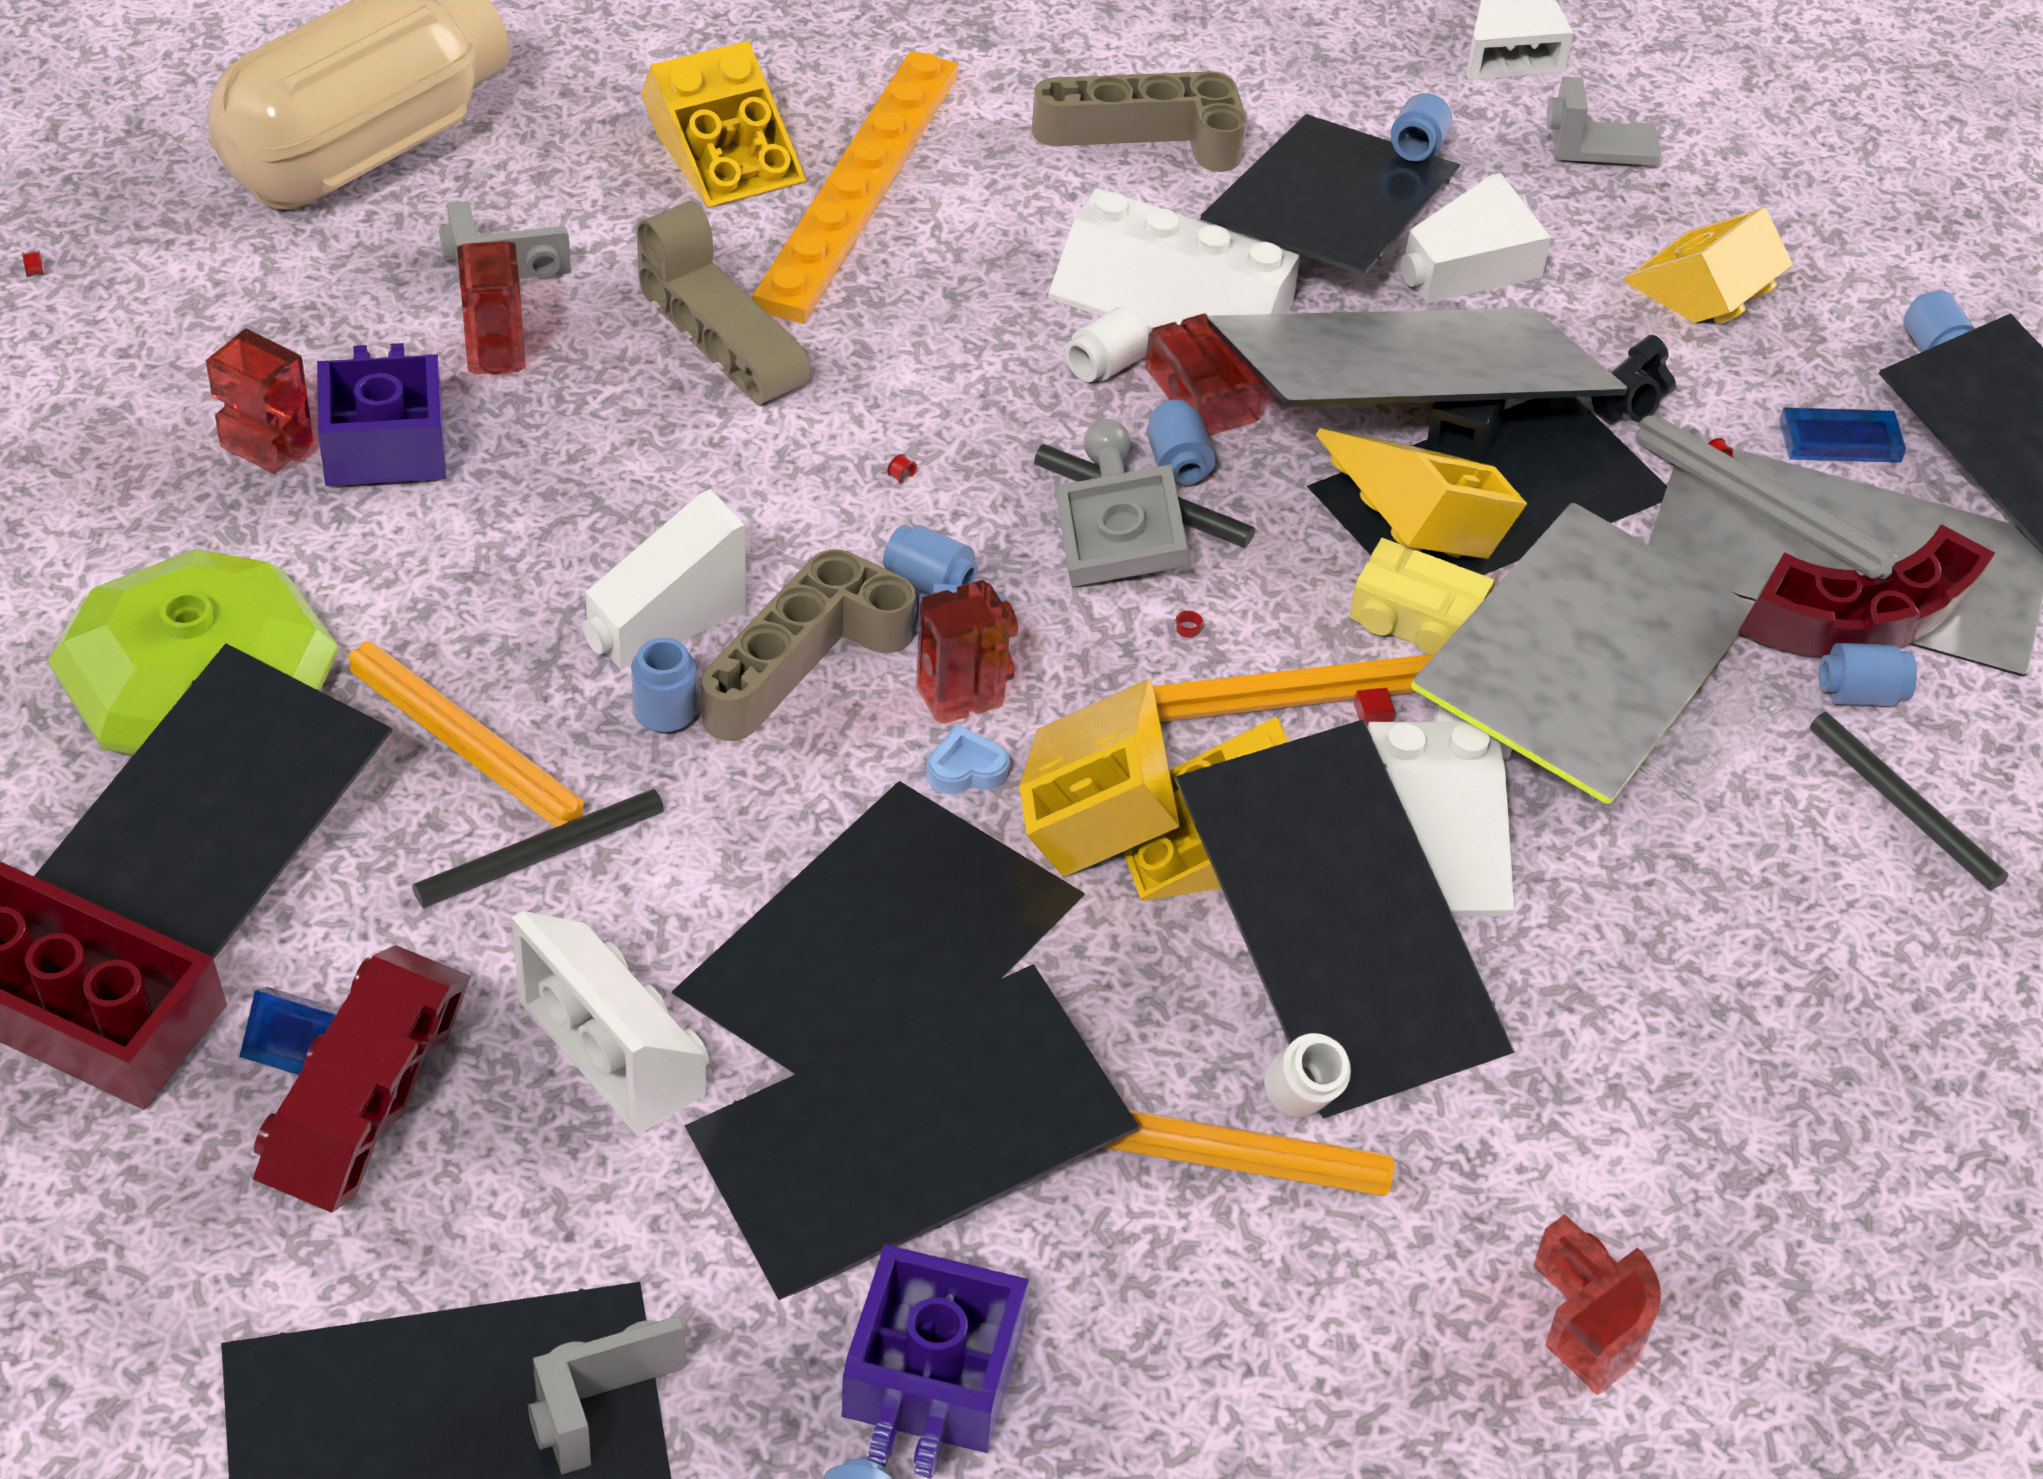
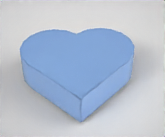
[926,724,1009,794]

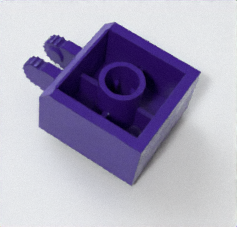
[317,343,446,486]
[841,1244,1029,1478]

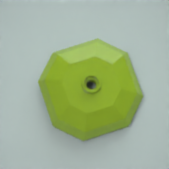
[48,549,338,755]

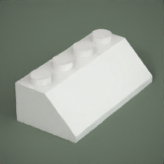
[1048,188,1301,365]

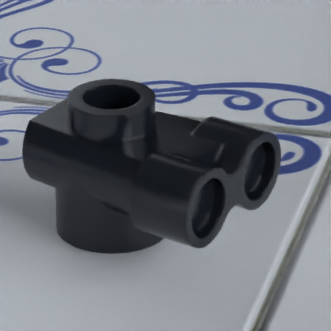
[1591,335,1676,425]

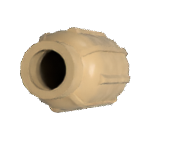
[208,0,510,209]

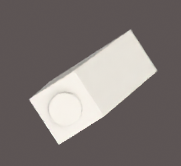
[1466,0,1574,80]
[1401,173,1551,303]
[582,489,746,670]

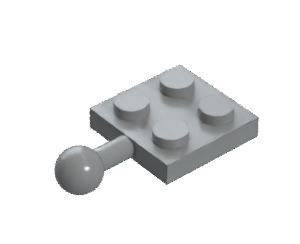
[1055,419,1191,587]

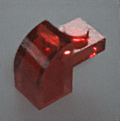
[1533,1214,1661,1395]

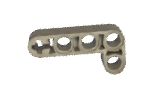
[1031,71,1246,172]
[637,201,811,406]
[702,549,915,741]

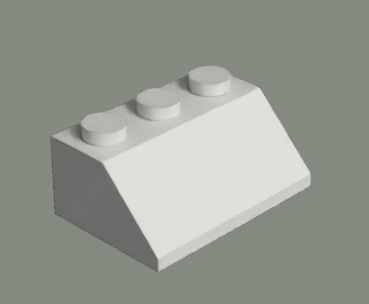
[511,911,709,1136]

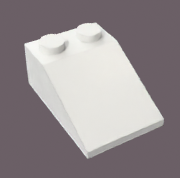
[1368,722,1514,917]

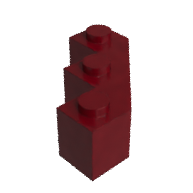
[252,945,471,1213]

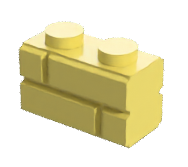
[1350,538,1495,654]

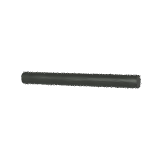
[1034,443,1255,548]
[1810,712,2009,891]
[412,788,664,908]

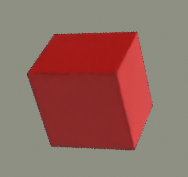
[1354,687,1395,727]

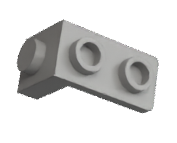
[1546,77,1661,165]
[439,201,571,286]
[528,1317,686,1474]

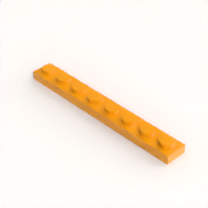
[752,51,958,324]

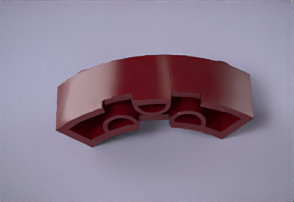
[1738,524,1995,658]

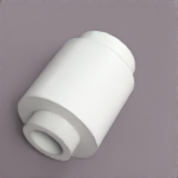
[1065,307,1149,382]
[1264,1033,1351,1117]

